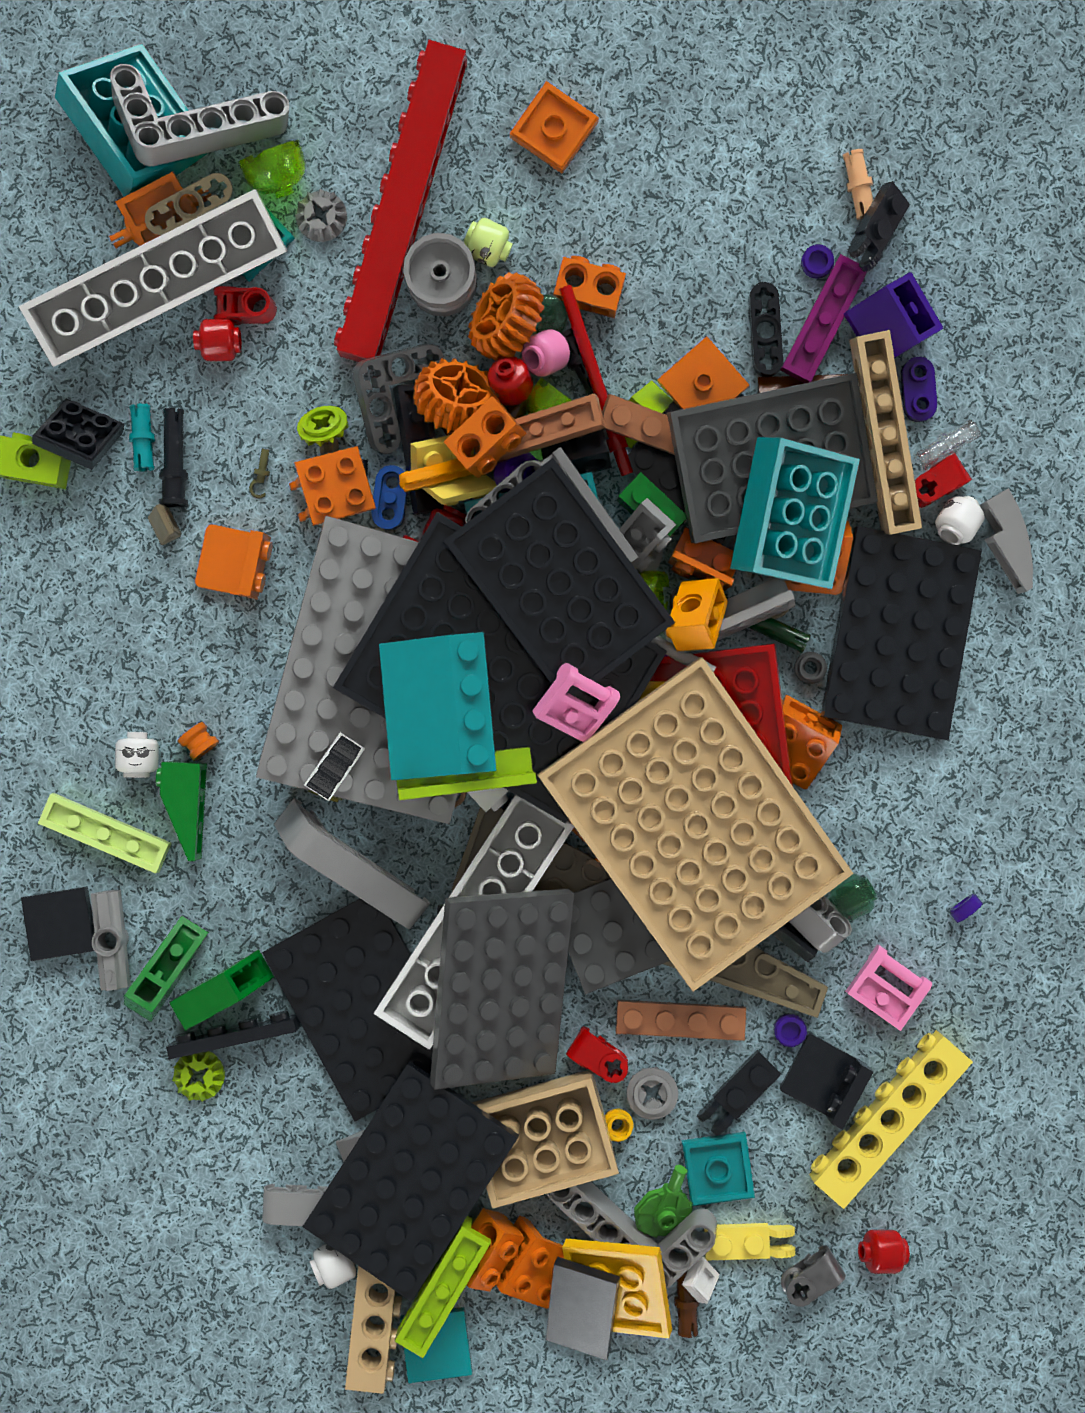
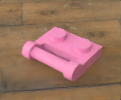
[532,663,620,742]
[845,945,932,1031]

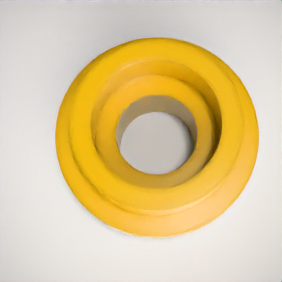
[605,1108,633,1142]

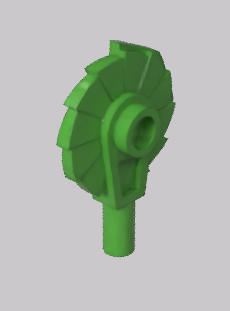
[634,1165,693,1238]

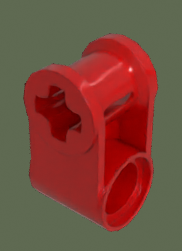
[213,286,277,325]
[914,453,972,508]
[566,1026,628,1083]

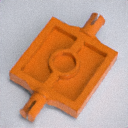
[109,171,212,249]

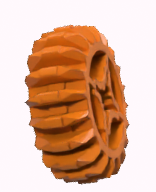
[468,272,544,361]
[413,358,501,433]

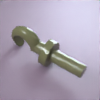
[249,448,270,498]

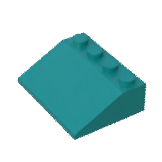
[55,44,208,197]
[730,437,860,589]
[379,632,496,780]

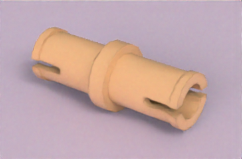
[843,149,873,220]

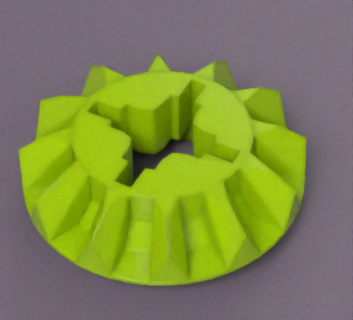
[297,406,349,447]
[172,1051,225,1102]

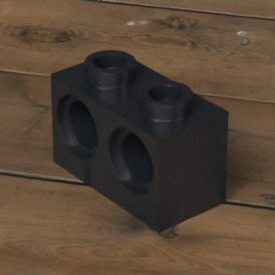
[541,429,612,474]

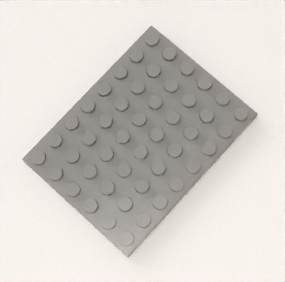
[256,516,458,824]

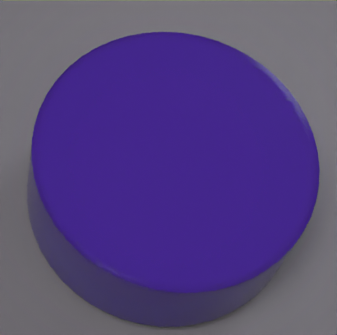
[801,244,834,279]
[949,894,983,923]
[773,1013,807,1047]

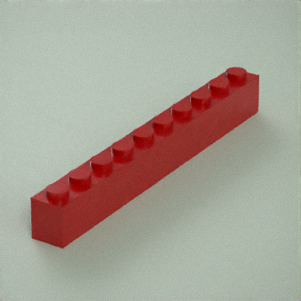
[334,40,468,362]

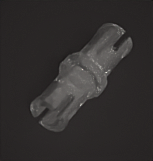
[914,419,981,471]

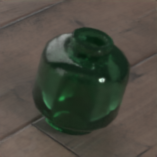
[532,294,568,335]
[827,873,878,921]

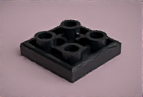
[32,398,124,470]
[21,886,95,961]

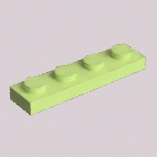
[38,793,171,873]

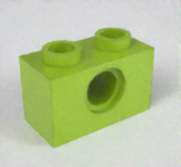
[0,432,71,489]

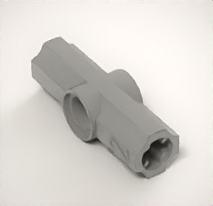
[91,890,131,991]

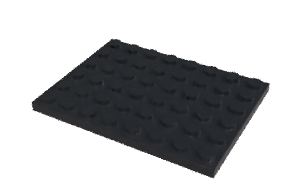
[333,512,667,824]

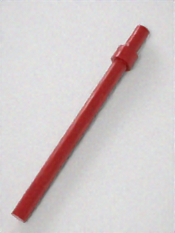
[559,285,633,477]

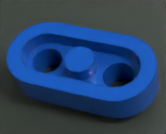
[371,465,408,531]

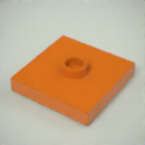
[510,81,599,174]
[657,336,750,410]

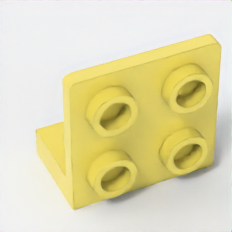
[410,435,497,506]

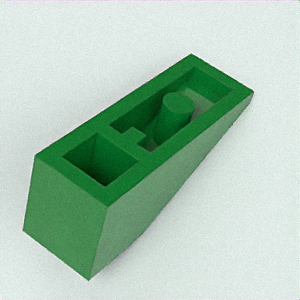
[156,761,207,861]
[124,916,209,1022]

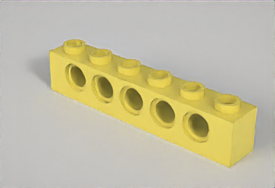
[809,1030,973,1209]

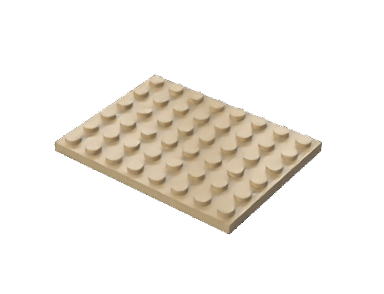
[537,657,853,992]

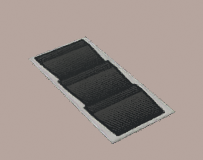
[304,732,365,801]

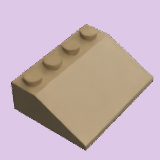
[471,1070,619,1209]

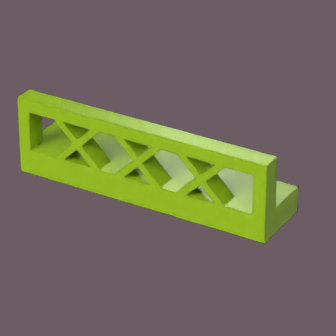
[396,747,537,800]
[395,1216,491,1358]

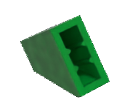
[169,949,274,1031]

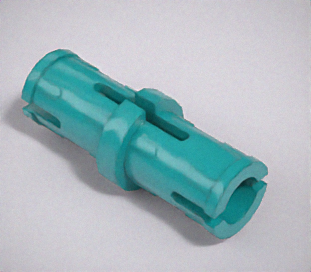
[129,403,155,472]

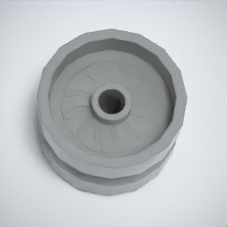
[403,233,477,317]

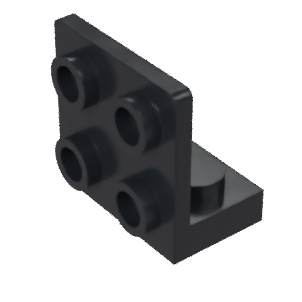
[780,1033,873,1130]

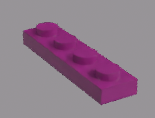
[780,254,868,383]

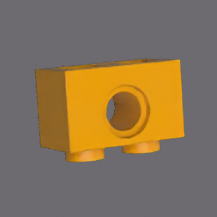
[665,578,728,652]

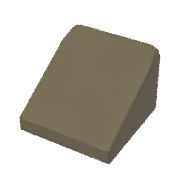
[148,504,182,545]

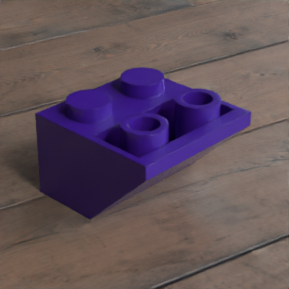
[844,272,943,359]

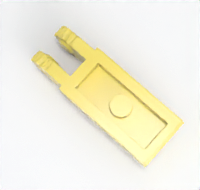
[704,1223,795,1261]

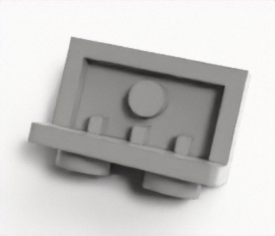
[619,498,676,573]

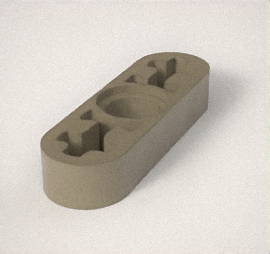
[145,173,233,235]

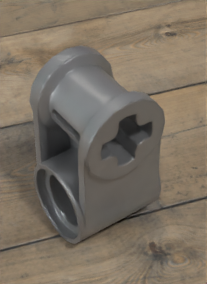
[781,1245,846,1307]

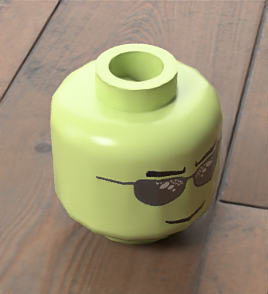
[464,218,513,267]

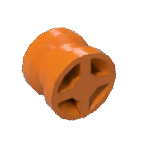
[177,722,219,761]

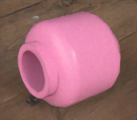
[522,329,570,377]

